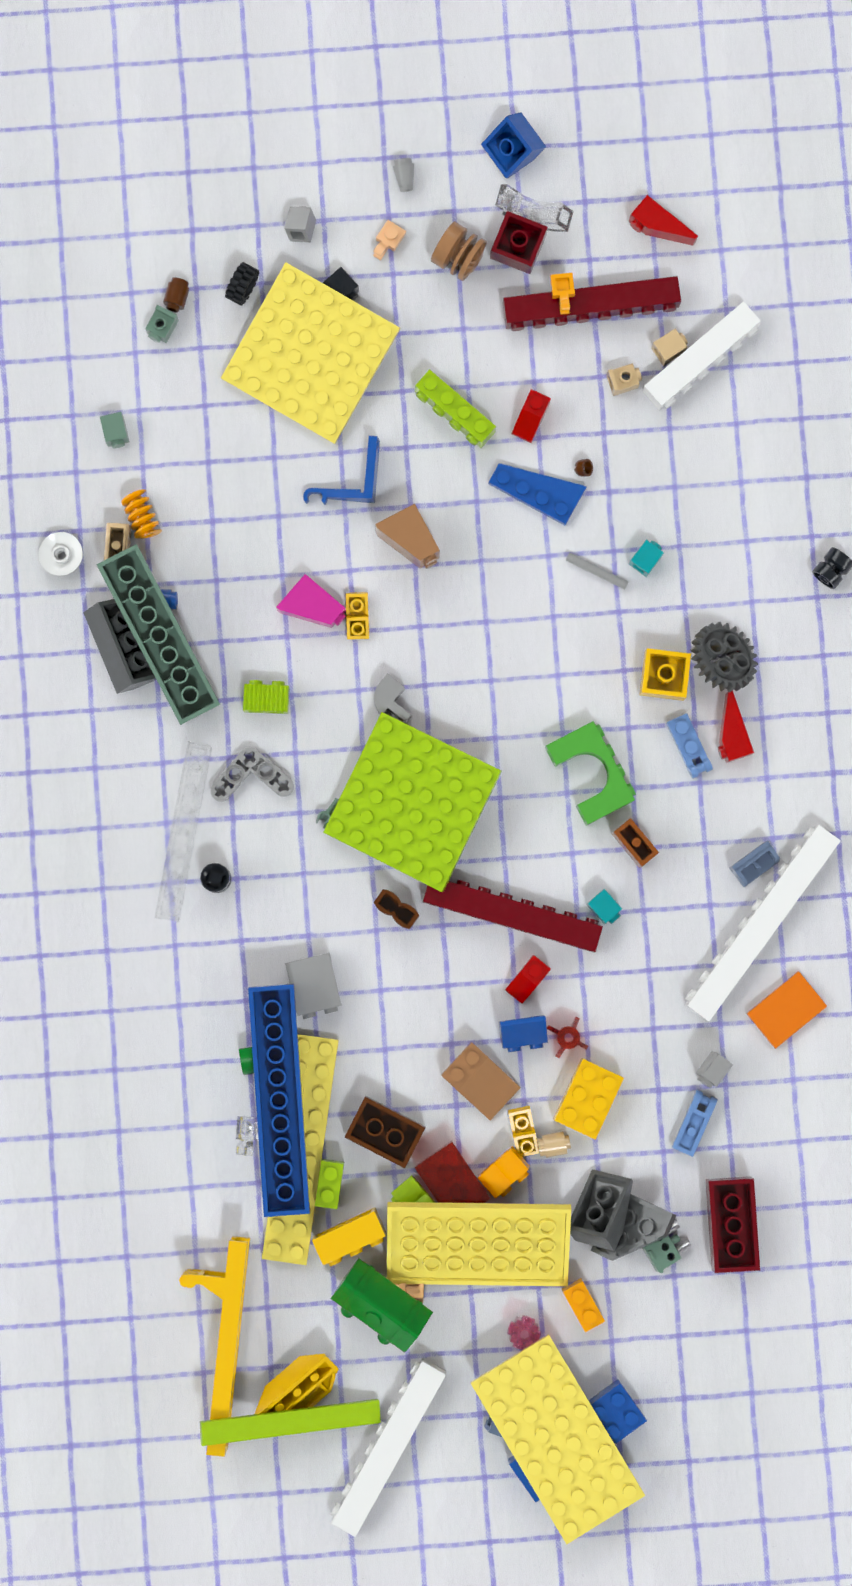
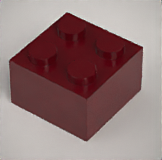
[490,211,548,274]

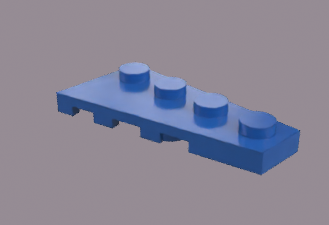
[488,463,587,526]

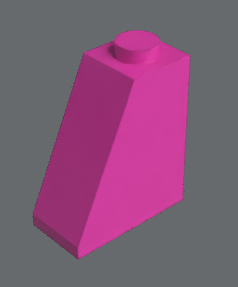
[276,574,346,628]

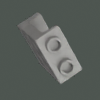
[285,953,342,1019]

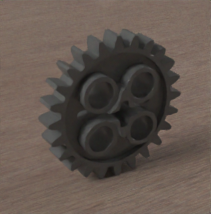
[690,622,758,692]

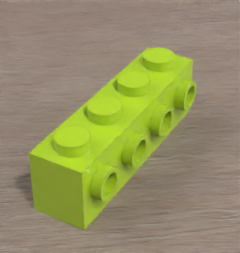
[415,369,496,448]

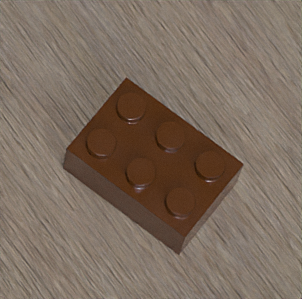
[345,1095,426,1168]

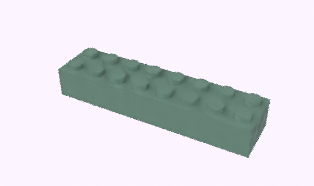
[96,544,220,725]

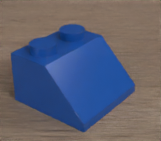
[481,112,546,179]
[499,1015,548,1052]

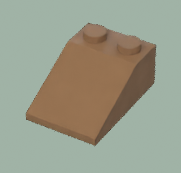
[441,1042,520,1121]

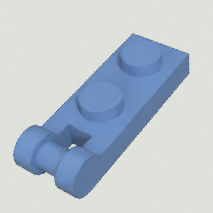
[666,713,713,779]
[672,1090,718,1157]

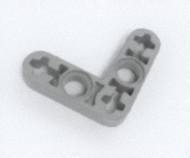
[211,747,294,802]

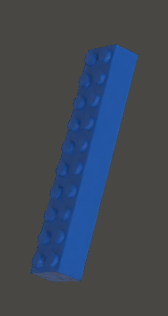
[248,984,310,1217]

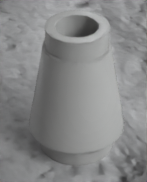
[393,158,414,192]

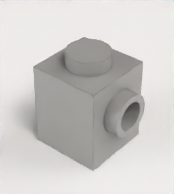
[284,206,316,242]

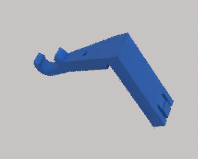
[303,436,380,505]

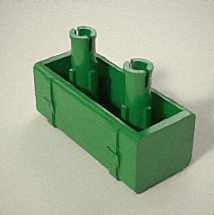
[330,1258,433,1353]

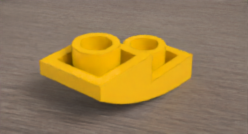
[345,592,369,640]
[508,1106,540,1157]

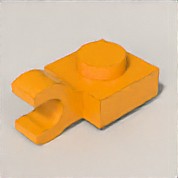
[550,273,575,314]

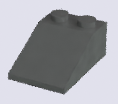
[570,1169,633,1251]

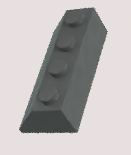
[83,599,156,694]

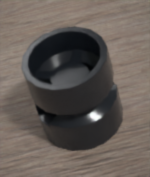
[812,547,852,590]
[200,863,232,893]

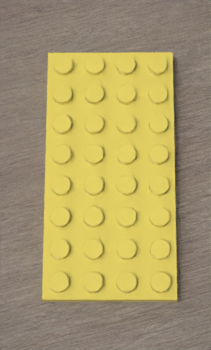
[387,1202,571,1286]
[470,1334,645,1545]

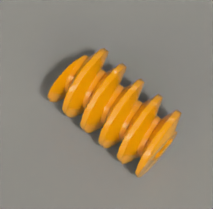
[121,489,162,539]

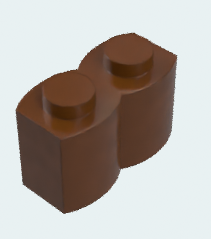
[374,889,419,929]

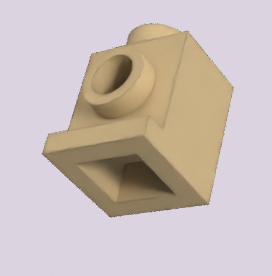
[606,363,642,396]

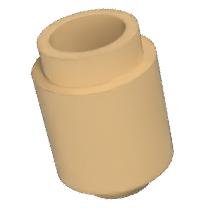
[537,1132,571,1158]

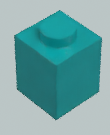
[629,539,664,577]
[586,889,622,924]

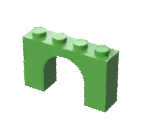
[545,721,636,826]

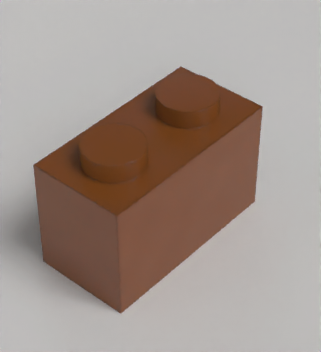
[611,818,659,868]

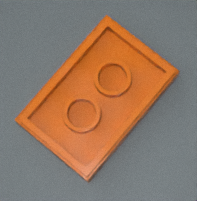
[746,971,827,1049]

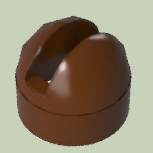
[574,459,593,477]

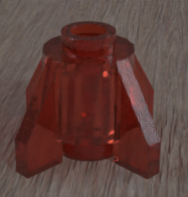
[547,1016,588,1058]

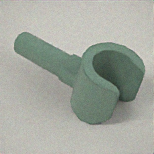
[316,798,339,828]

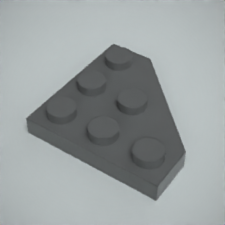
[591,1194,677,1261]

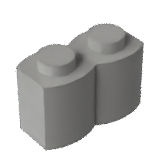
[696,1051,733,1088]

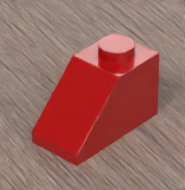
[511,389,551,443]
[505,955,551,1004]

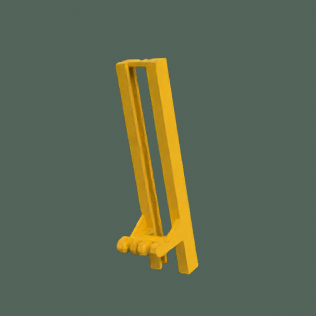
[179,1236,250,1457]

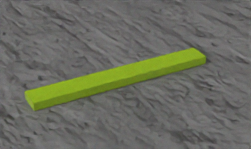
[199,1399,381,1446]

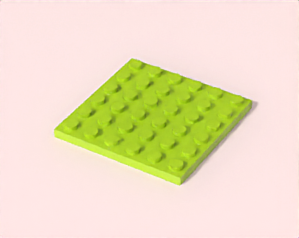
[323,712,502,892]

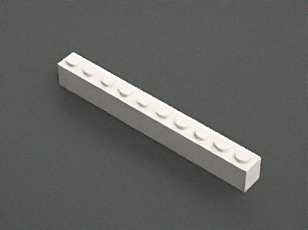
[685,825,841,1022]

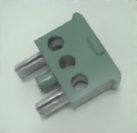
[642,1221,691,1273]

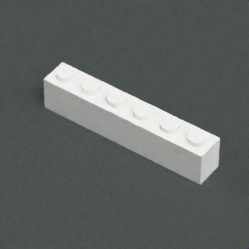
[642,301,761,411]

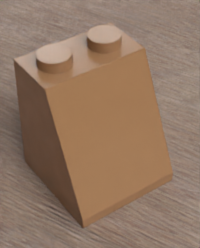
[375,504,440,569]

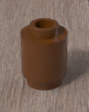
[163,277,189,312]

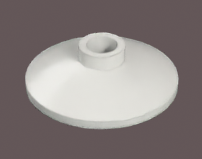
[38,532,83,576]

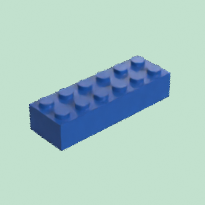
[508,1379,647,1502]

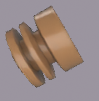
[431,221,487,281]

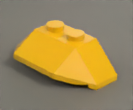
[255,1354,339,1414]

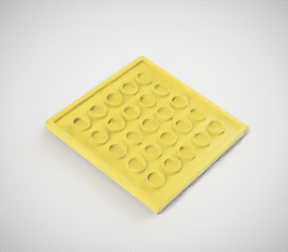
[221,262,400,444]

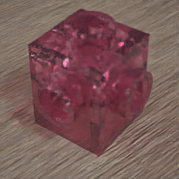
[507,1315,541,1350]

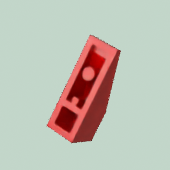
[629,195,698,246]
[717,690,754,763]

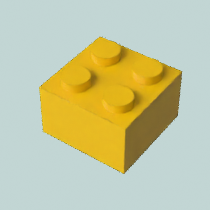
[639,648,691,701]

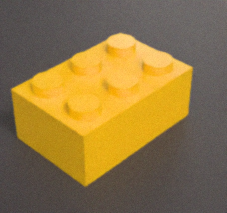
[553,1058,624,1140]
[312,1207,386,1267]

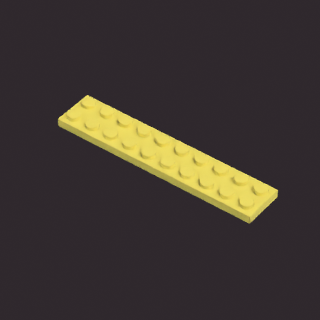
[262,1034,339,1265]

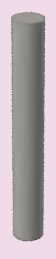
[566,552,628,590]

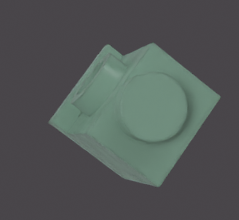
[145,305,179,343]

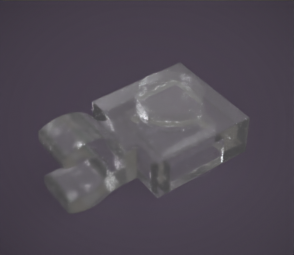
[236,1116,258,1156]

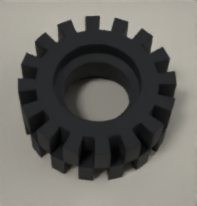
[225,262,260,306]

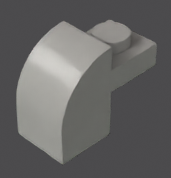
[374,673,411,723]

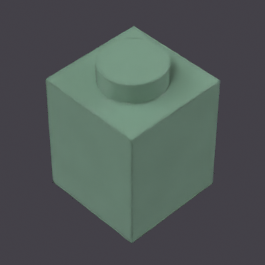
[100,412,130,448]

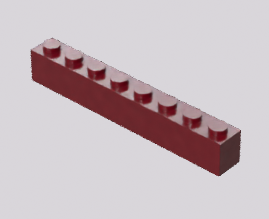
[503,276,681,331]
[423,880,603,953]

